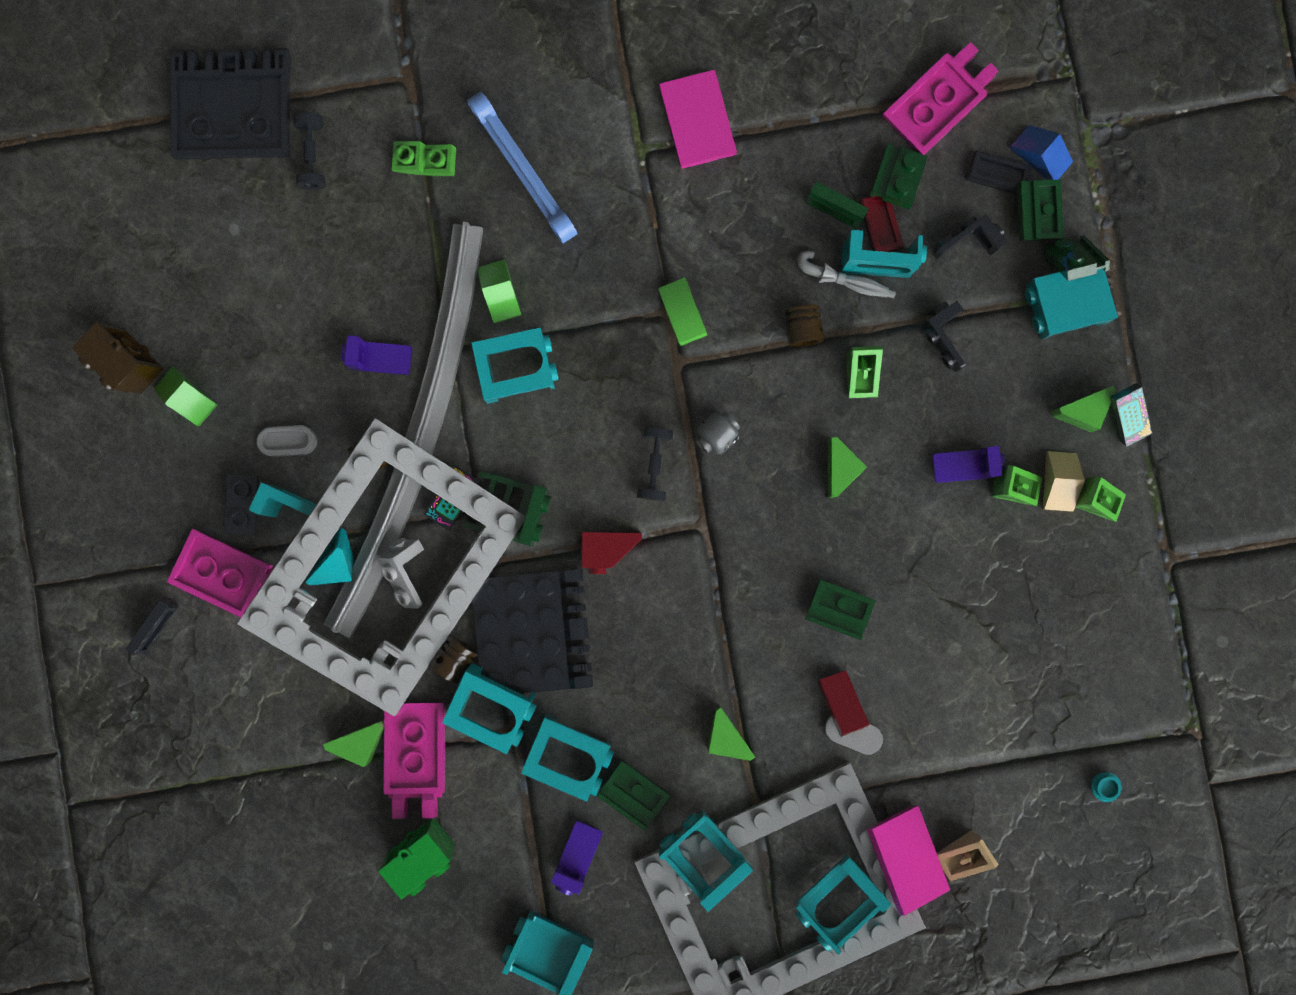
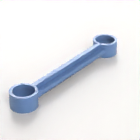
[466,91,577,244]

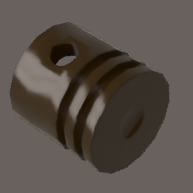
[785,304,824,347]
[429,635,478,684]

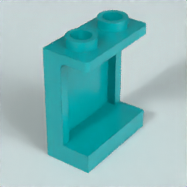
[1025,269,1118,340]
[500,910,594,995]

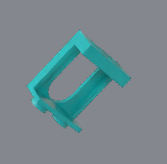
[841,230,927,278]
[472,328,559,404]
[249,482,341,534]
[442,663,537,754]
[521,715,614,802]
[659,810,753,912]
[795,854,892,955]

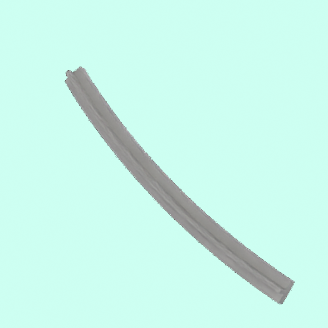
[324,222,483,638]

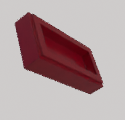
[859,196,904,252]
[817,670,870,737]

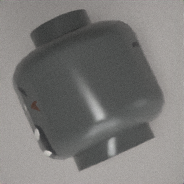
[696,411,740,455]

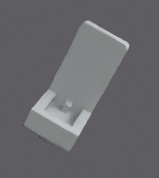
[377,538,424,609]

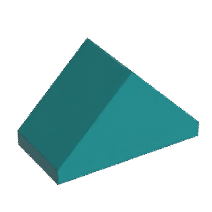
[305,528,355,585]

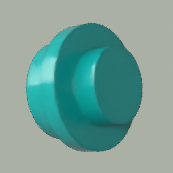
[1091,772,1122,802]

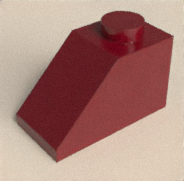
[582,532,642,574]

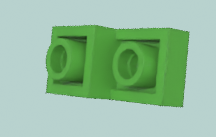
[392,141,456,176]
[658,277,708,346]

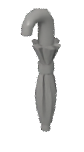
[797,251,896,298]

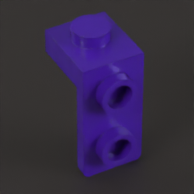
[341,335,412,375]
[932,446,1005,483]
[551,820,603,895]

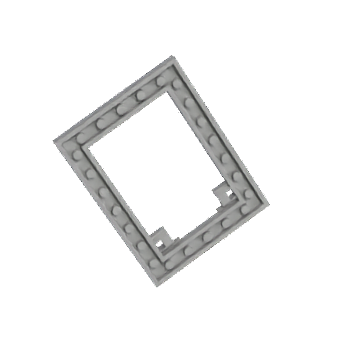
[237,418,526,717]
[635,762,926,995]

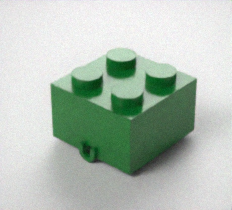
[378,818,455,900]

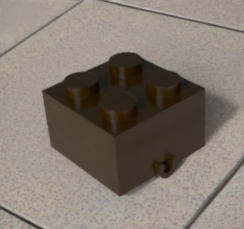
[72,322,164,394]

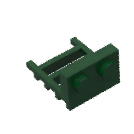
[465,471,552,547]

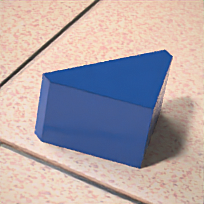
[1009,125,1073,180]

